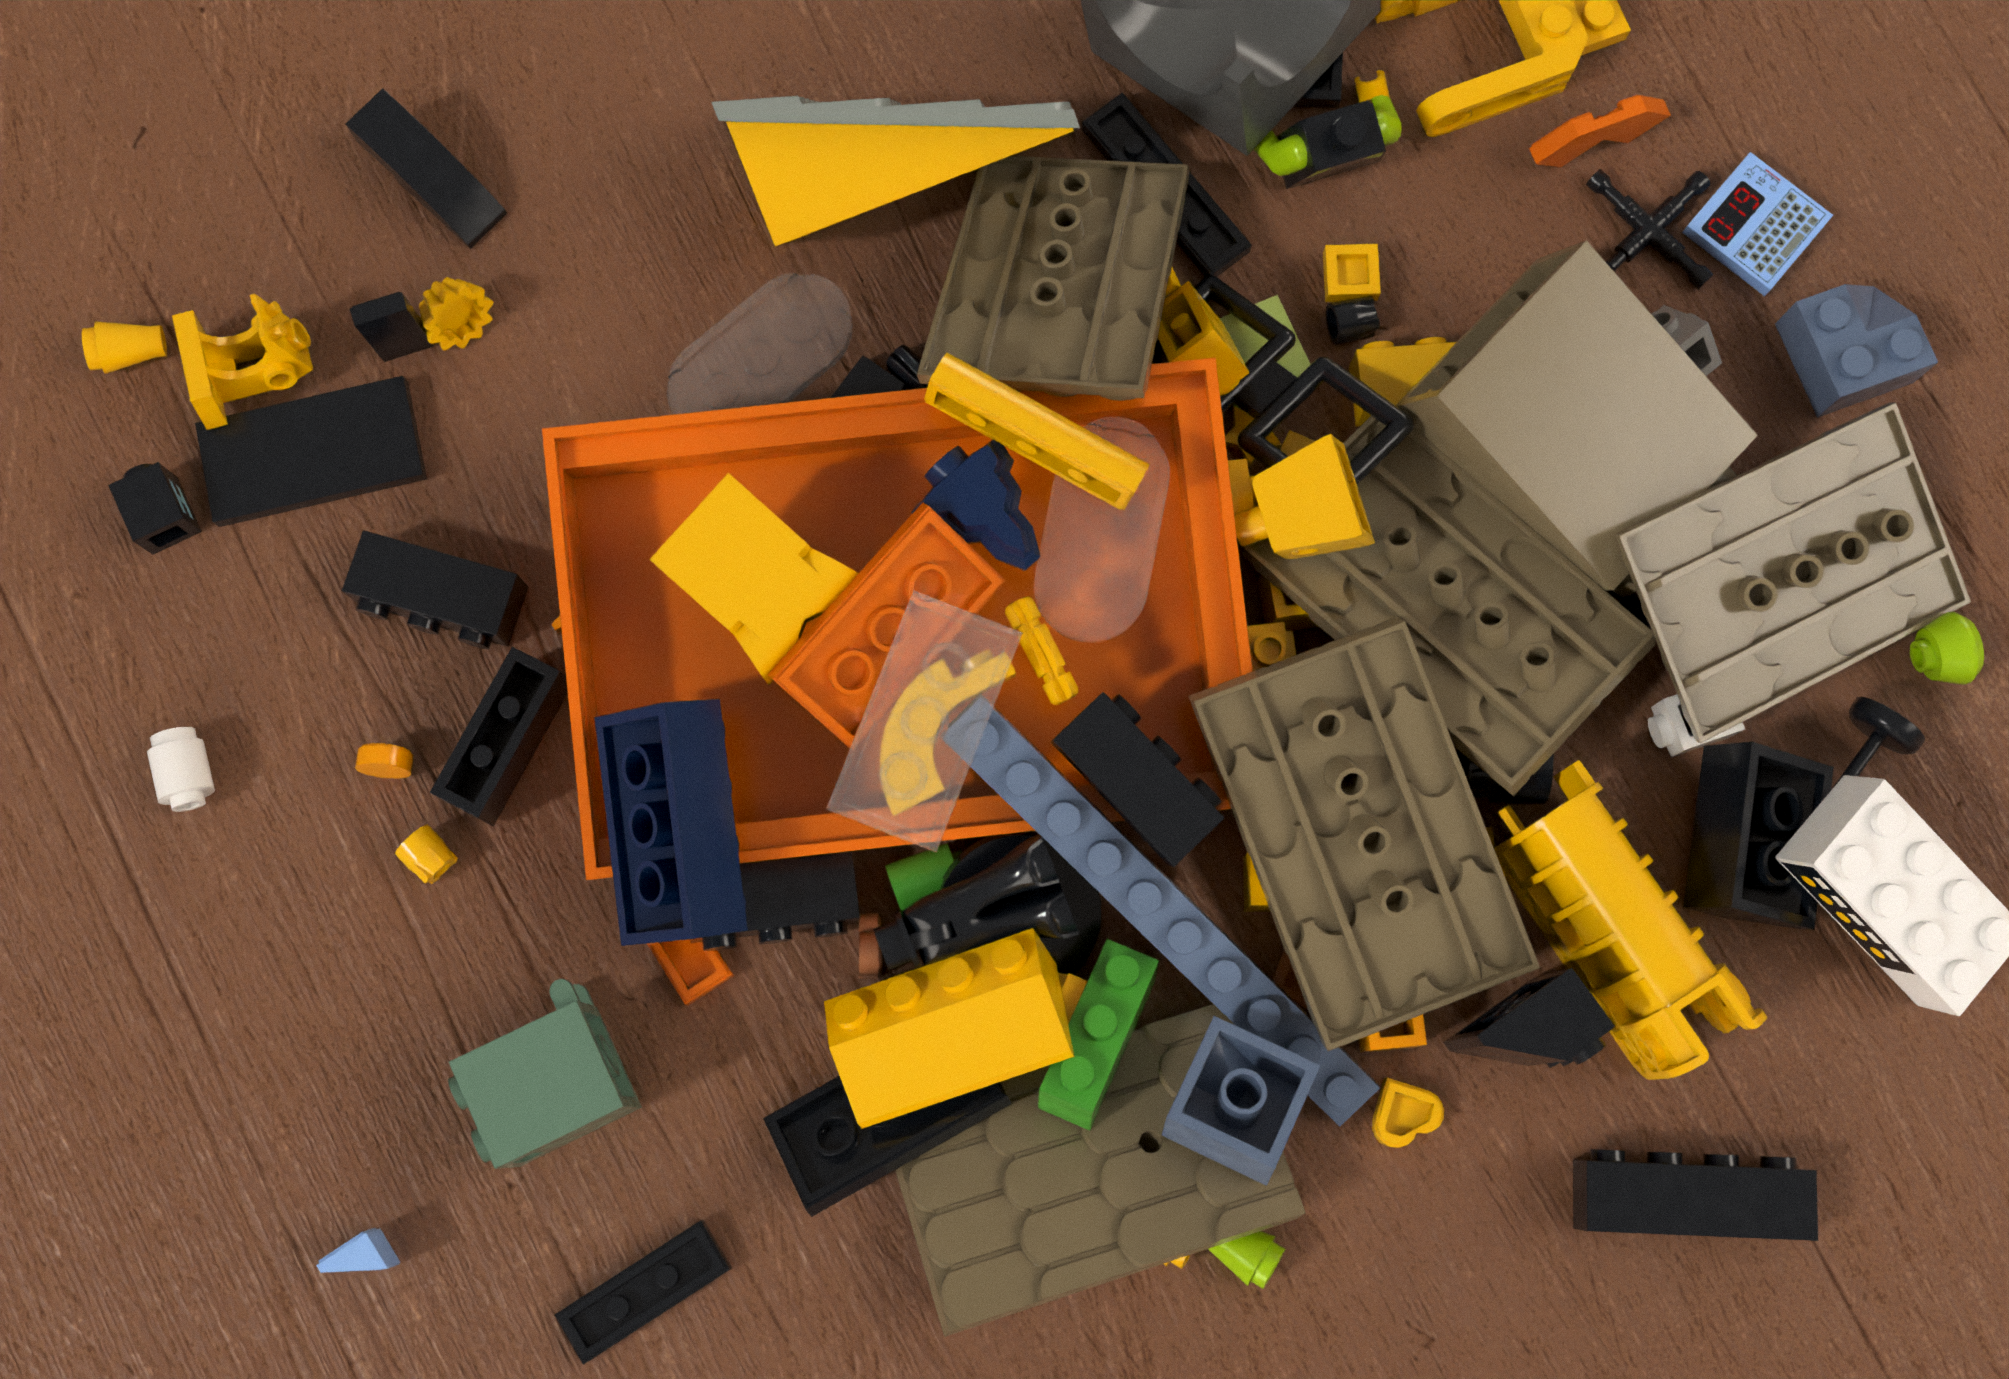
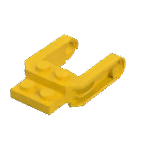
[1375,0,1631,137]

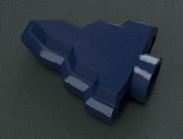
[911,440,1041,571]

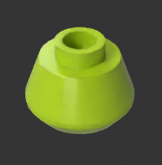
[1910,612,1984,685]

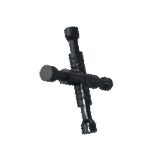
[1586,169,1714,290]

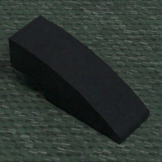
[345,88,507,249]

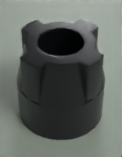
[1325,296,1380,345]

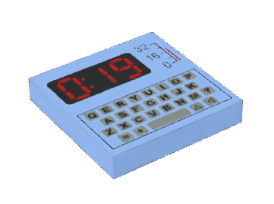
[1682,152,1833,297]

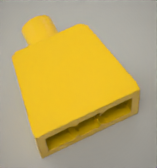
[1234,434,1375,559]

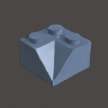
[1775,284,1938,418]
[1161,1016,1321,1186]

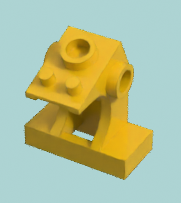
[172,294,313,430]

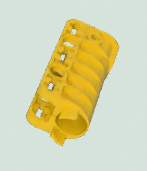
[1494,760,1767,1080]

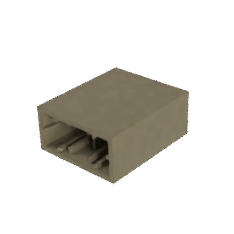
[1396,240,1758,597]

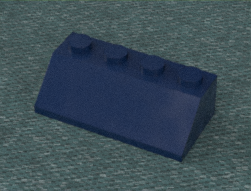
[594,699,748,946]

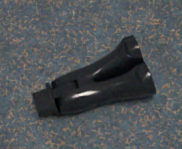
[873,834,1079,970]

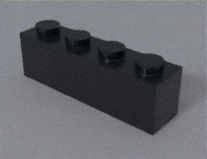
[1573,1149,1818,1241]

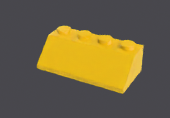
[824,928,1075,1129]

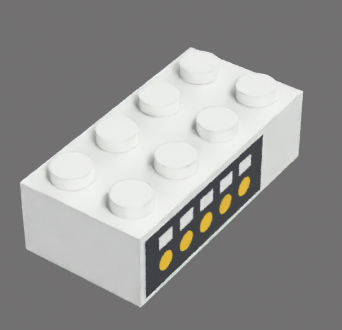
[1775,775,2009,1016]

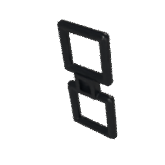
[1152,275,1414,485]

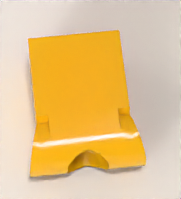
[649,473,859,685]

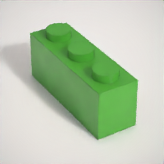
[1038,939,1159,1131]

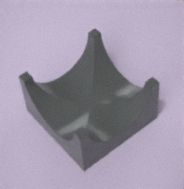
[1081,0,1381,156]

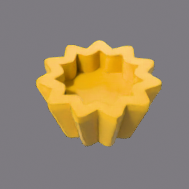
[419,277,494,351]

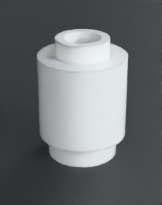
[147,727,215,812]

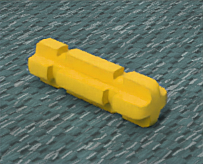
[1005,596,1078,705]

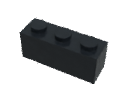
[342,530,529,649]
[430,647,568,826]
[1051,692,1224,867]
[690,851,860,951]

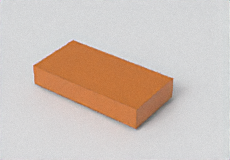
[647,939,735,1006]

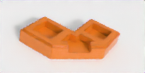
[1529,94,1671,167]

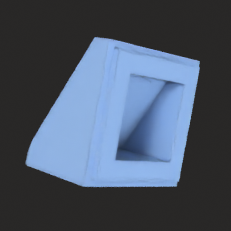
[316,1228,400,1273]

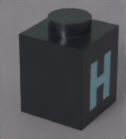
[108,462,202,555]

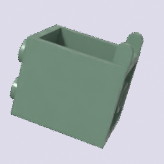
[448,979,642,1169]

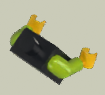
[1254,70,1402,189]

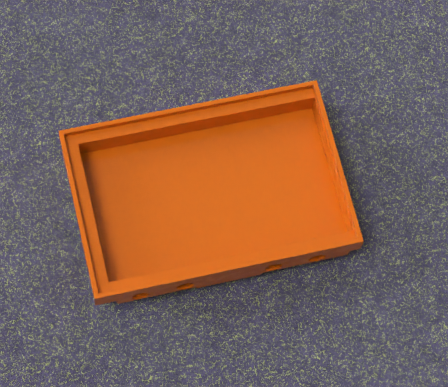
[542,357,1253,880]

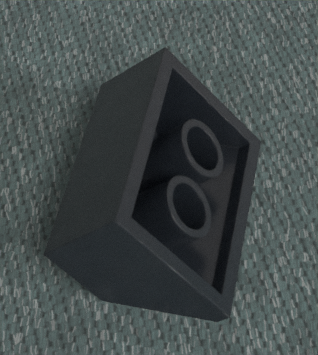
[1683,742,1834,930]
[1443,968,1615,1068]

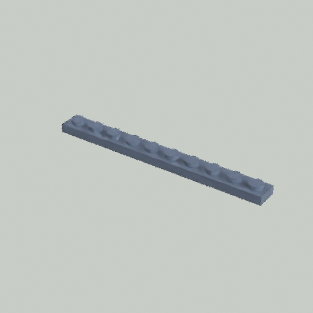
[940,693,1380,1127]

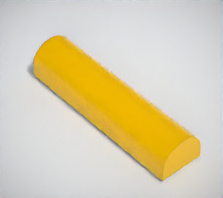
[924,352,1150,510]

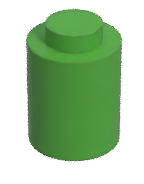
[885,843,962,911]

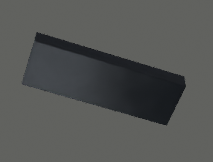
[555,1220,732,1365]

